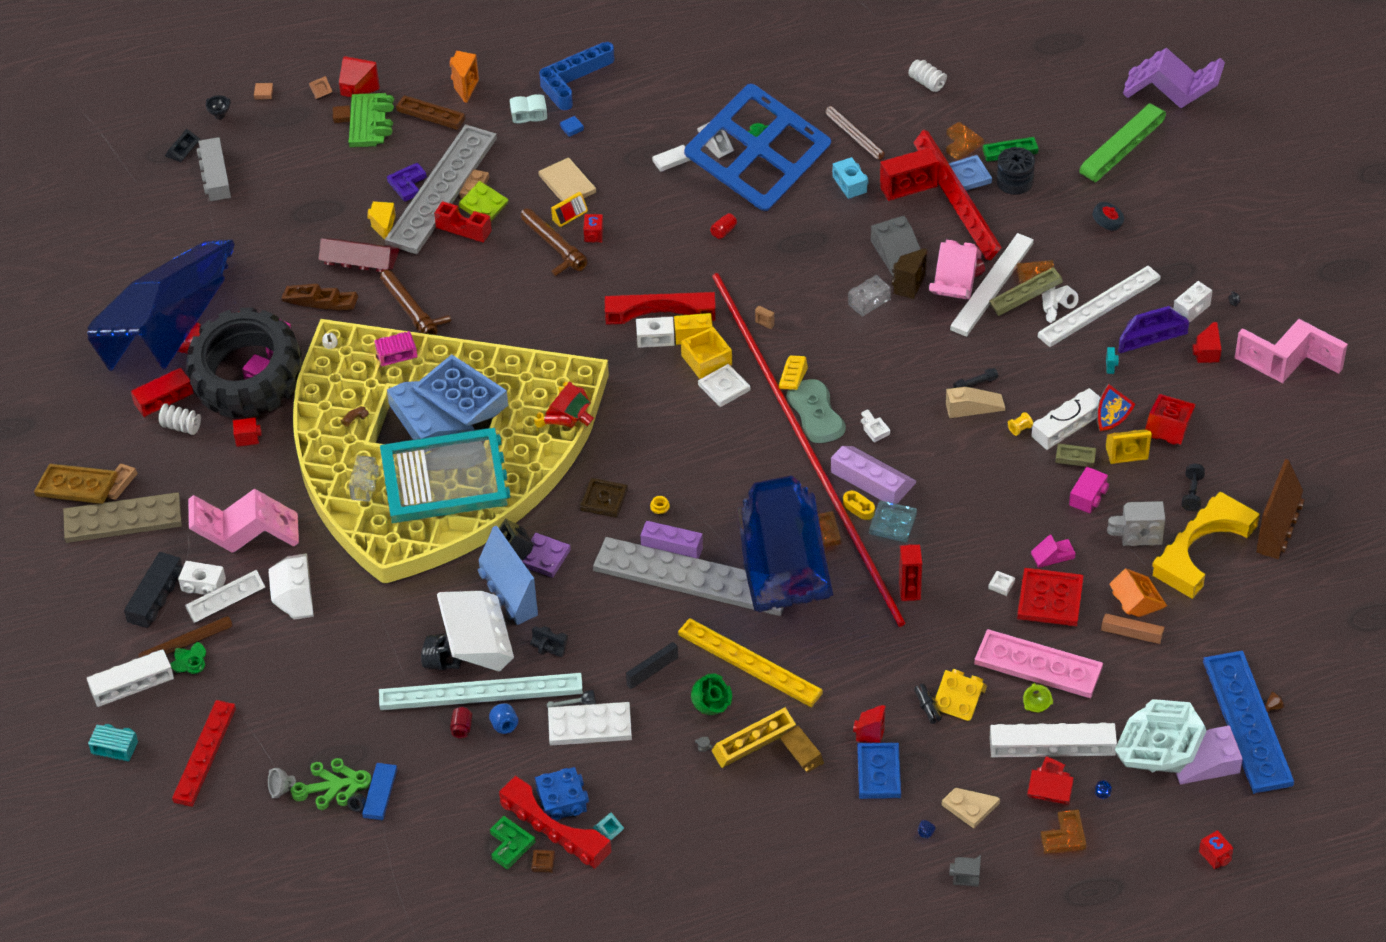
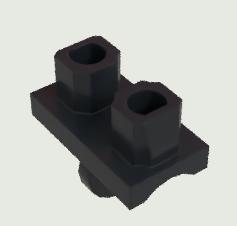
[530,626,568,657]

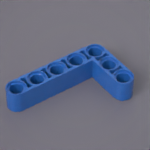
[539,42,615,110]

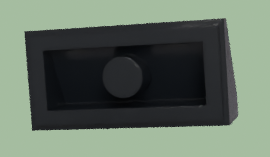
[165,129,200,162]

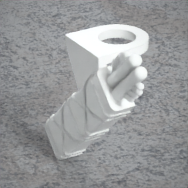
[1042,285,1078,323]

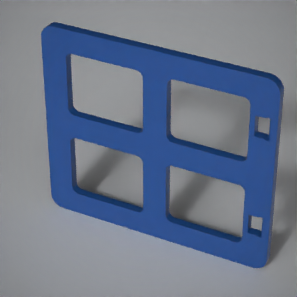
[684,84,831,211]

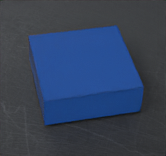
[560,116,584,137]

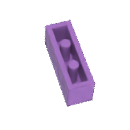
[640,521,703,559]

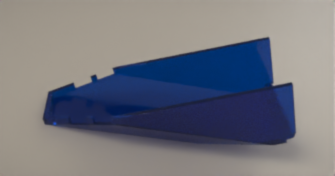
[87,240,235,371]
[738,475,833,612]

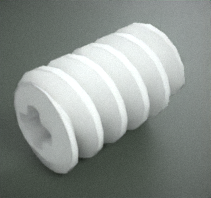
[909,59,947,92]
[159,403,201,435]

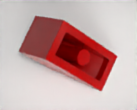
[1193,322,1222,363]
[853,705,886,743]

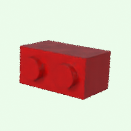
[1028,768,1074,805]

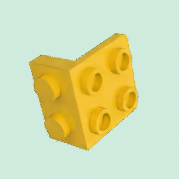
[935,669,987,721]

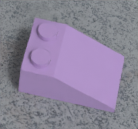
[1176,726,1242,784]

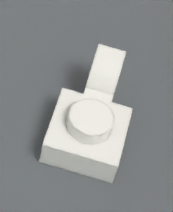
[861,410,890,442]

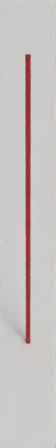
[712,273,905,627]

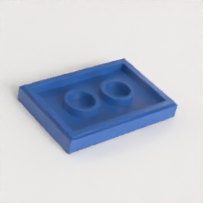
[857,743,901,799]

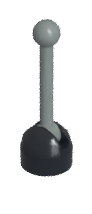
[547,690,596,708]

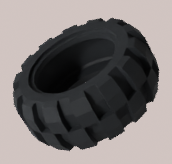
[186,308,303,419]

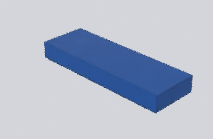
[362,763,397,820]

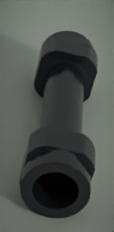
[953,368,998,388]

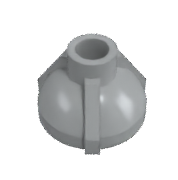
[268,768,296,798]

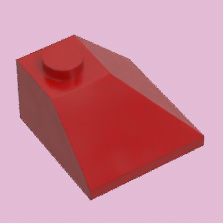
[339,56,380,97]

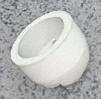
[322,333,338,349]

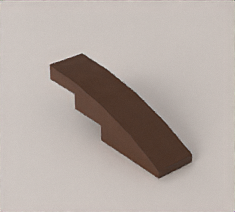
[281,284,359,310]

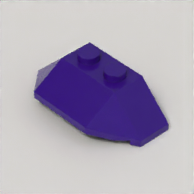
[1118,306,1189,353]

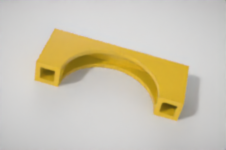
[1152,492,1260,599]

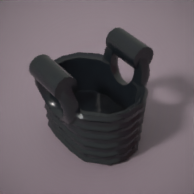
[421,633,462,670]

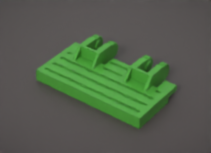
[349,93,394,147]

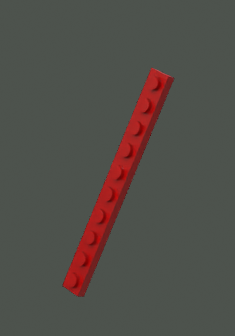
[913,130,1002,261]

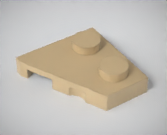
[942,788,1000,828]

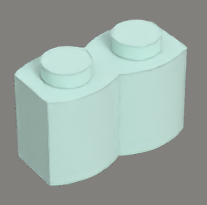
[510,95,547,123]

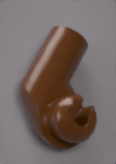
[341,406,369,427]

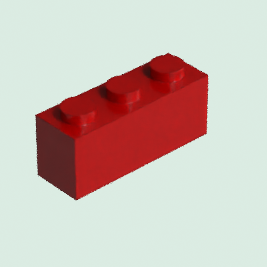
[131,368,194,417]
[899,544,922,601]

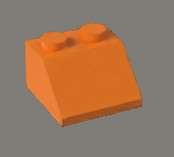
[450,51,479,102]
[1109,568,1167,617]

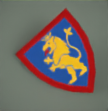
[1097,384,1136,431]

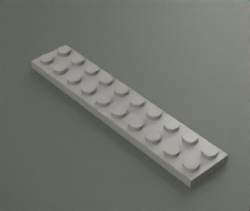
[385,124,497,254]
[593,537,792,616]

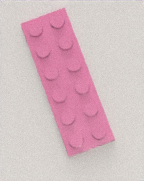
[974,629,1103,698]

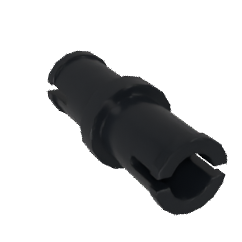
[914,684,942,724]

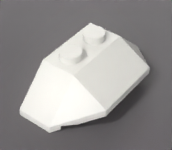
[269,554,314,620]

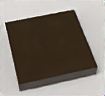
[580,478,628,518]

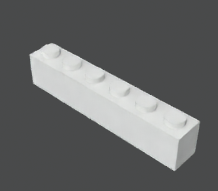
[990,723,1117,757]

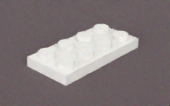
[548,702,632,746]

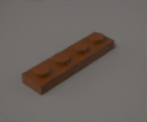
[396,95,466,130]

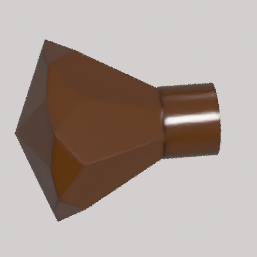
[1264,692,1285,713]

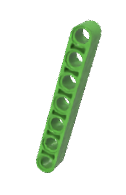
[1079,104,1166,182]

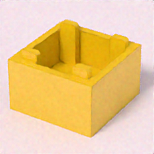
[681,327,732,379]

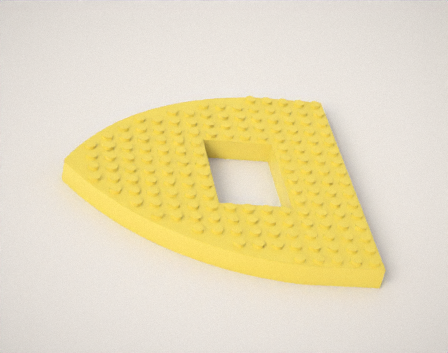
[293,319,609,583]

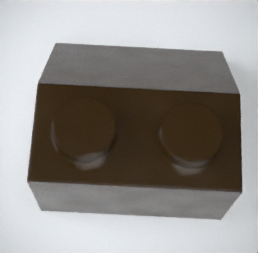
[891,248,927,299]

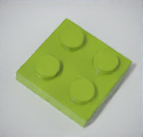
[458,181,508,221]

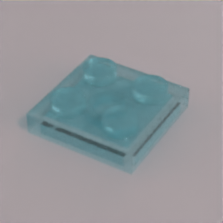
[869,500,917,543]

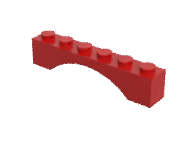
[605,292,716,325]
[499,776,611,869]

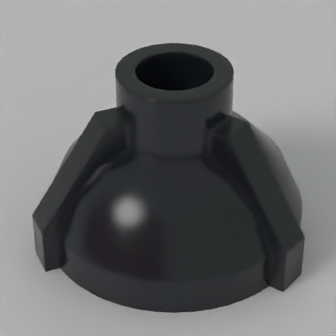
[205,95,231,120]

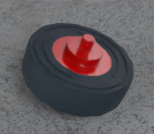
[1092,202,1124,231]

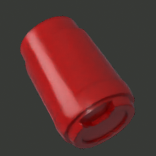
[710,213,737,239]

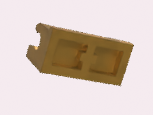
[780,726,824,772]

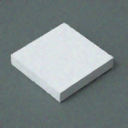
[698,364,750,407]

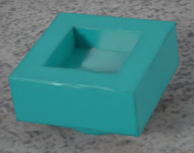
[1106,347,1119,374]

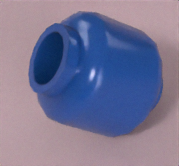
[489,703,518,734]

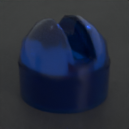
[1095,780,1112,799]
[917,820,936,838]

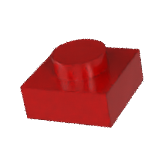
[1041,756,1065,774]

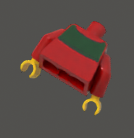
[534,381,594,428]

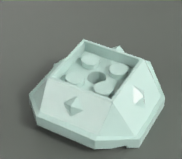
[1115,699,1207,773]

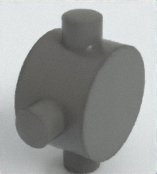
[695,736,712,752]

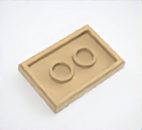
[539,157,596,202]

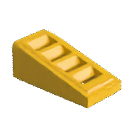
[779,356,808,390]

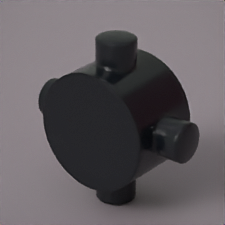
[1228,291,1241,307]

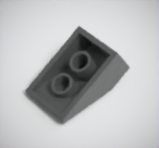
[871,216,920,276]

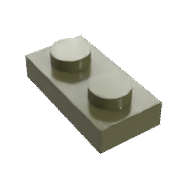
[1055,444,1096,468]

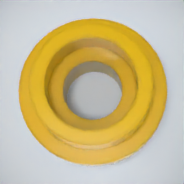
[650,496,670,514]

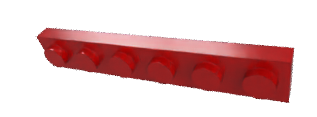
[172,700,236,807]

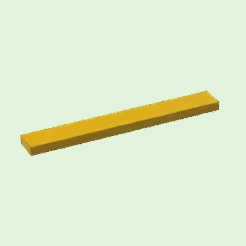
[678,618,823,707]

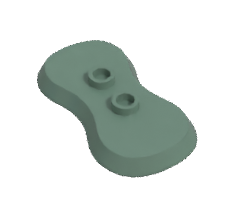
[786,379,846,443]

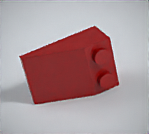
[1145,394,1196,444]

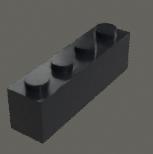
[124,552,183,628]

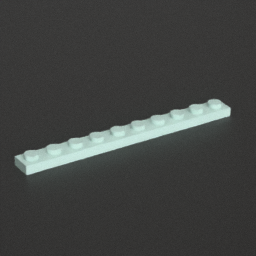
[379,673,583,710]

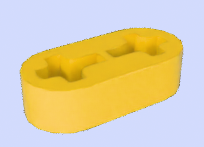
[843,490,875,520]

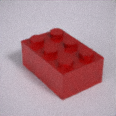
[880,148,938,201]

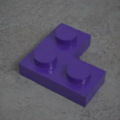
[387,163,427,202]

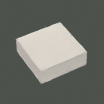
[988,571,1015,596]

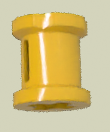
[1008,412,1033,436]

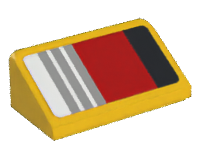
[551,191,588,227]

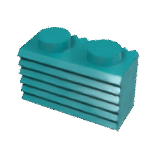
[88,724,138,762]

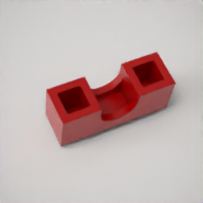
[434,201,492,242]

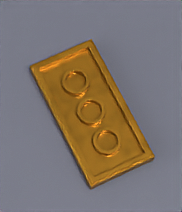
[34,464,118,504]

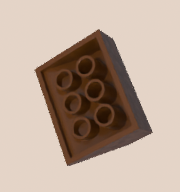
[1256,459,1305,559]

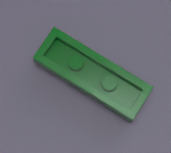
[983,137,1039,162]

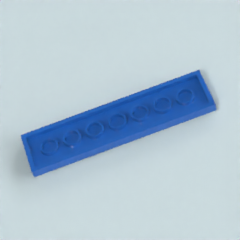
[1203,651,1294,794]

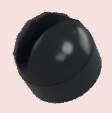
[347,793,366,812]

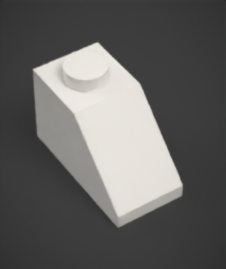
[697,123,734,158]

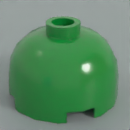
[691,673,732,715]

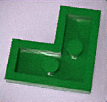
[490,816,535,870]

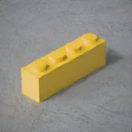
[712,707,796,768]

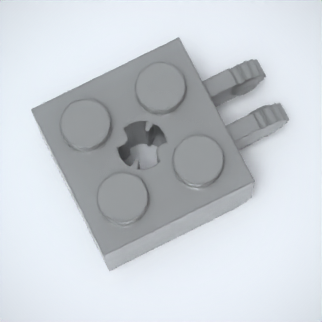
[1107,501,1165,546]

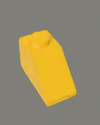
[368,201,396,240]

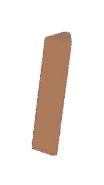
[1101,614,1165,644]

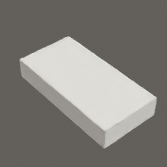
[652,145,690,172]

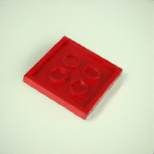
[1017,568,1084,626]

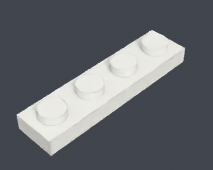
[185,570,265,623]

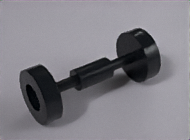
[1181,463,1205,511]

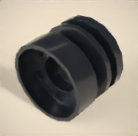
[996,147,1035,195]

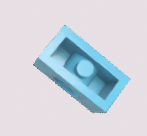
[833,157,869,199]

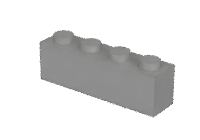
[197,137,231,201]

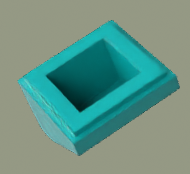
[592,813,624,840]

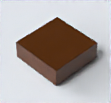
[333,105,351,123]
[531,850,555,873]

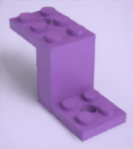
[1123,48,1225,108]

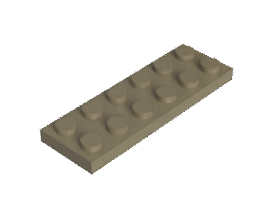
[63,492,182,543]

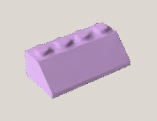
[831,446,916,507]

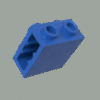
[535,767,589,821]

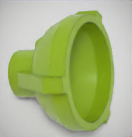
[1023,683,1053,712]

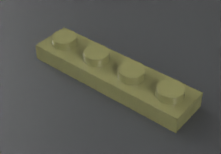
[989,267,1063,316]

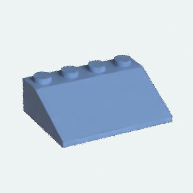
[412,354,508,426]
[387,381,474,453]
[478,525,538,625]

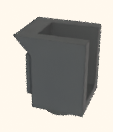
[949,855,981,887]

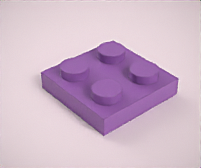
[521,533,571,578]

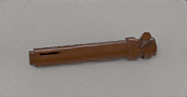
[521,208,588,277]
[380,270,451,335]

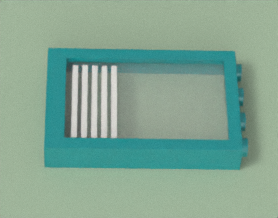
[380,428,511,523]

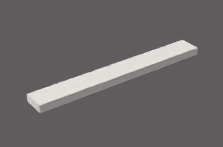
[950,233,1034,337]
[1038,266,1160,347]

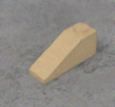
[946,387,1005,418]

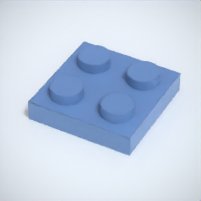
[949,155,992,190]

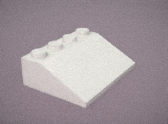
[437,591,514,672]

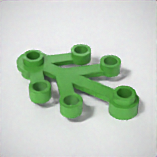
[291,758,371,810]

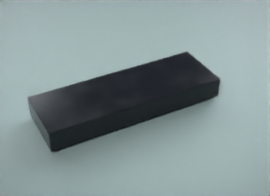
[626,642,678,689]

